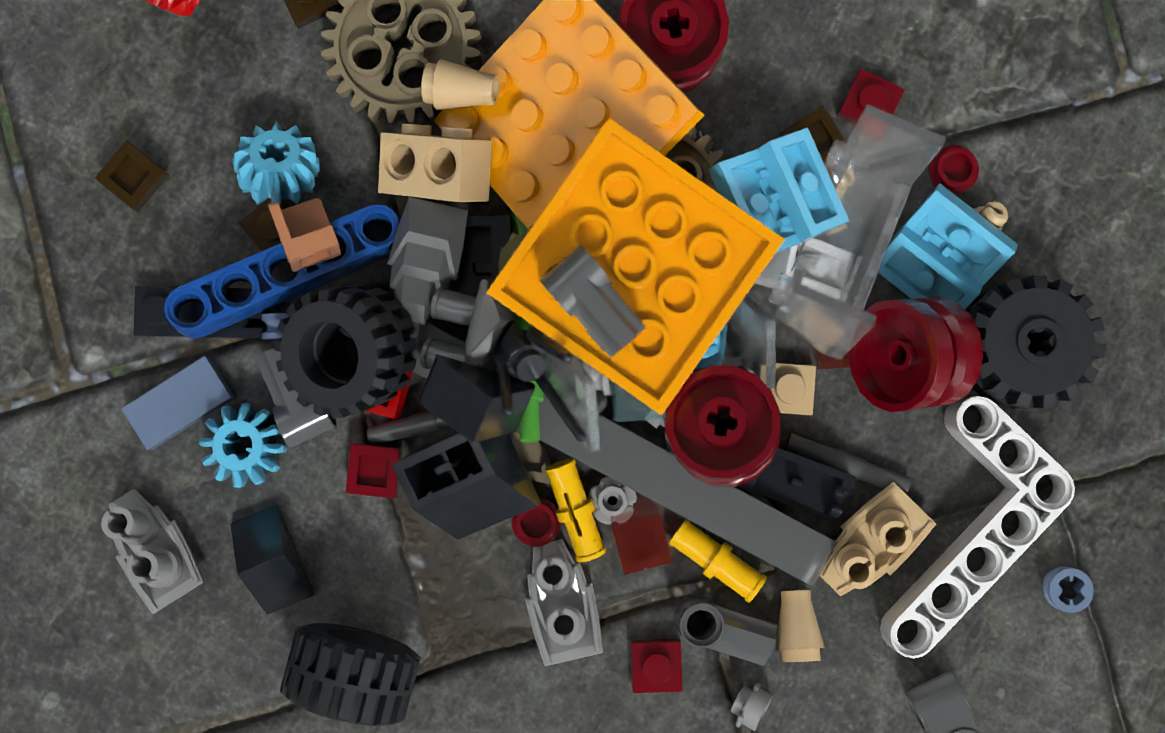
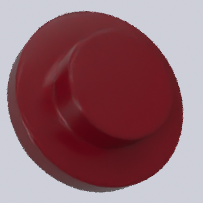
[928,145,979,195]
[511,497,561,547]

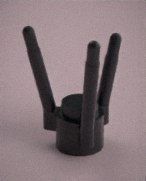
[491,327,586,442]

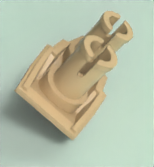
[819,482,936,596]

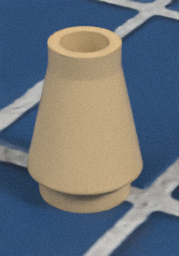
[421,59,500,110]
[775,590,825,663]

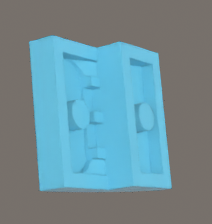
[708,128,850,254]
[870,183,1018,309]

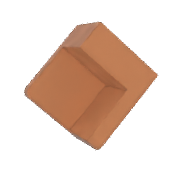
[268,198,341,272]

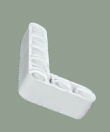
[880,396,1075,658]

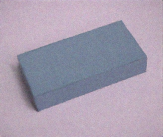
[121,356,235,450]

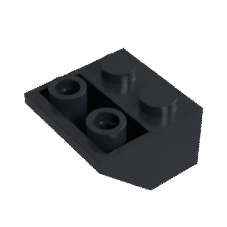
[391,432,542,540]

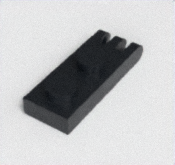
[134,286,270,339]

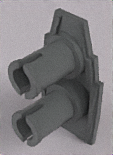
[387,197,468,325]
[420,279,515,370]

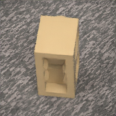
[378,123,492,202]

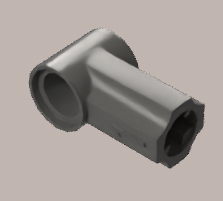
[539,245,646,358]
[255,348,337,448]
[674,596,778,666]

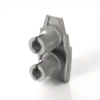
[101,489,205,614]
[525,539,603,666]

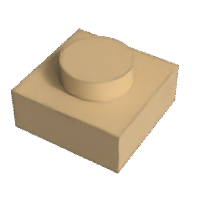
[763,362,816,415]

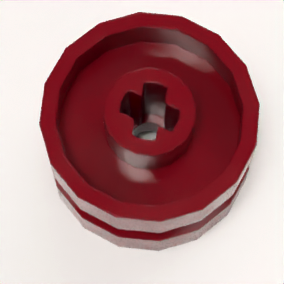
[619,0,730,92]
[848,296,983,412]
[665,365,780,487]

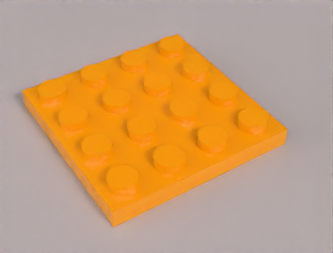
[433,0,704,228]
[486,118,785,415]

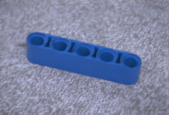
[164,204,399,339]

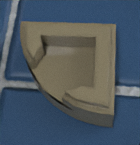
[510,428,551,484]

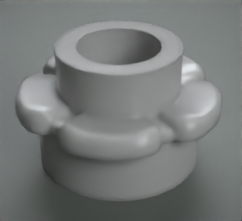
[588,476,637,525]
[730,682,773,731]

